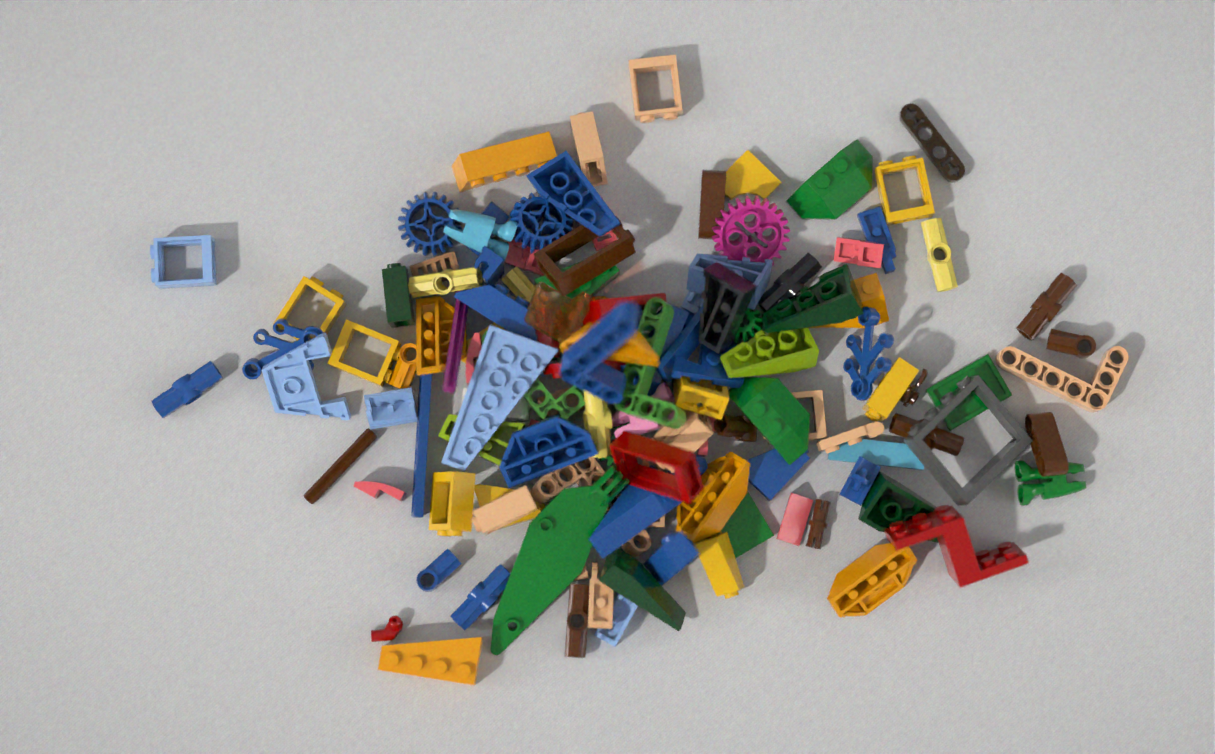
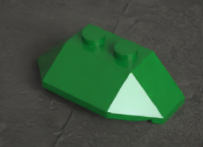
[786,139,873,220]
[728,377,810,466]

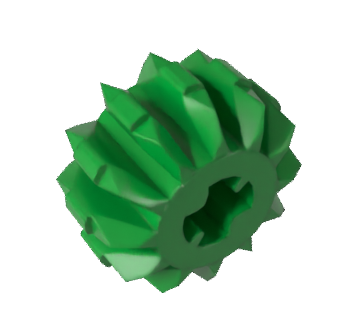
[734,308,763,343]

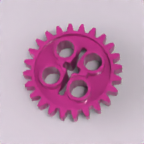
[712,196,790,265]

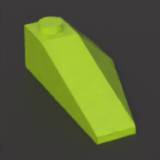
[720,327,819,378]

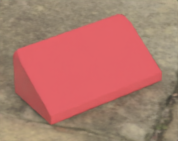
[776,492,813,546]

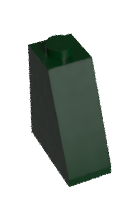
[382,263,416,328]

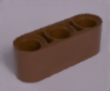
[698,170,726,239]
[1025,412,1069,477]

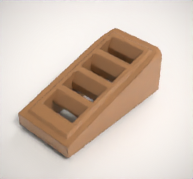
[409,251,460,282]

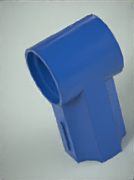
[416,548,462,592]

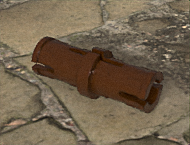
[806,499,831,549]

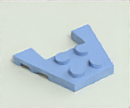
[262,333,351,421]

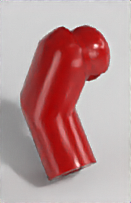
[371,615,403,642]

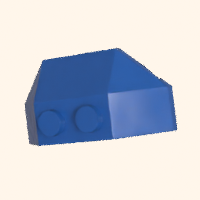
[454,283,540,342]
[499,415,598,488]

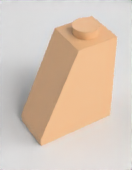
[570,111,608,187]

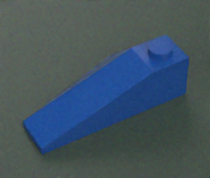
[589,465,682,559]

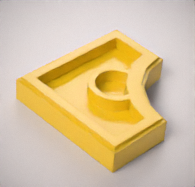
[725,149,782,200]

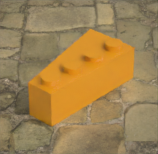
[452,131,557,192]
[378,637,483,685]

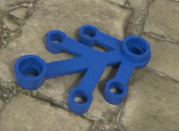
[843,307,894,401]
[242,319,323,379]

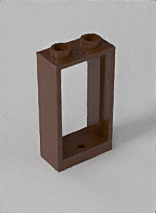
[534,216,636,296]

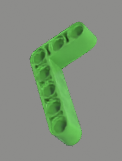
[615,297,686,429]
[481,330,585,421]

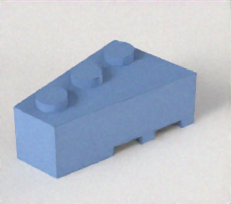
[687,253,773,309]

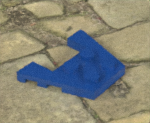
[671,309,744,388]

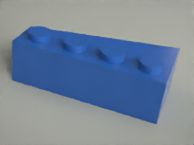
[642,531,699,586]

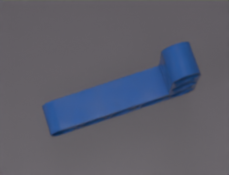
[560,301,639,404]

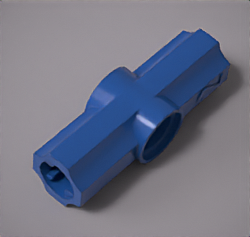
[151,361,223,418]
[450,564,510,630]

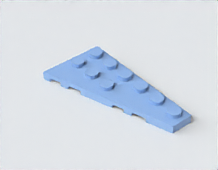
[441,325,559,471]

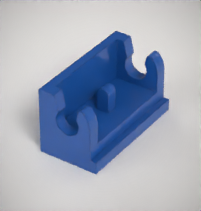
[474,246,504,286]

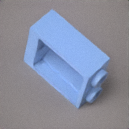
[150,235,217,289]

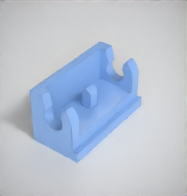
[364,387,418,430]
[594,593,638,647]

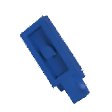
[857,206,896,274]

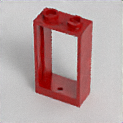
[610,431,704,504]

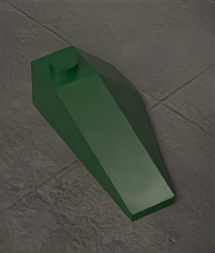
[762,264,864,333]
[858,471,939,543]
[599,548,686,632]

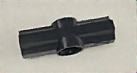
[758,252,822,312]

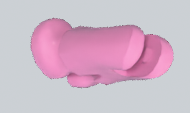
[612,382,675,438]

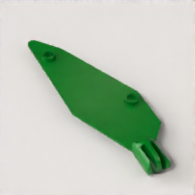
[490,465,630,655]

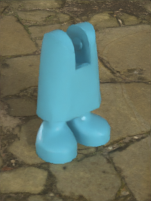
[443,209,518,261]

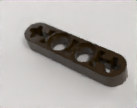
[899,103,965,183]

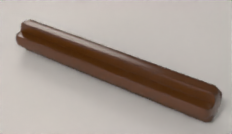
[304,428,377,504]

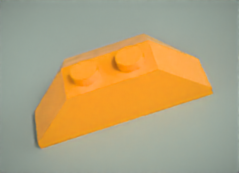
[416,296,467,375]
[560,321,659,367]
[676,452,750,543]
[827,543,917,618]

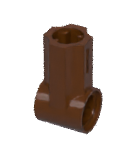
[1046,329,1096,359]
[714,415,757,442]

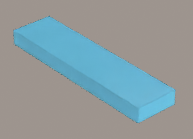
[828,436,924,470]

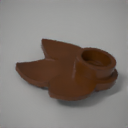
[899,368,928,407]

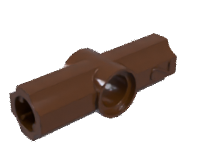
[1015,273,1077,341]
[889,413,964,456]
[564,584,590,658]

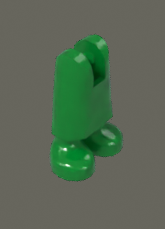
[1014,460,1086,506]

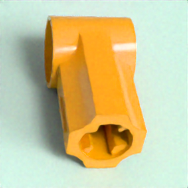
[388,343,416,389]

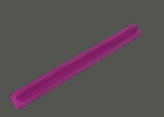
[443,289,469,394]

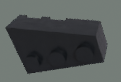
[698,262,757,354]

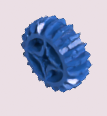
[398,192,462,256]
[509,192,573,254]

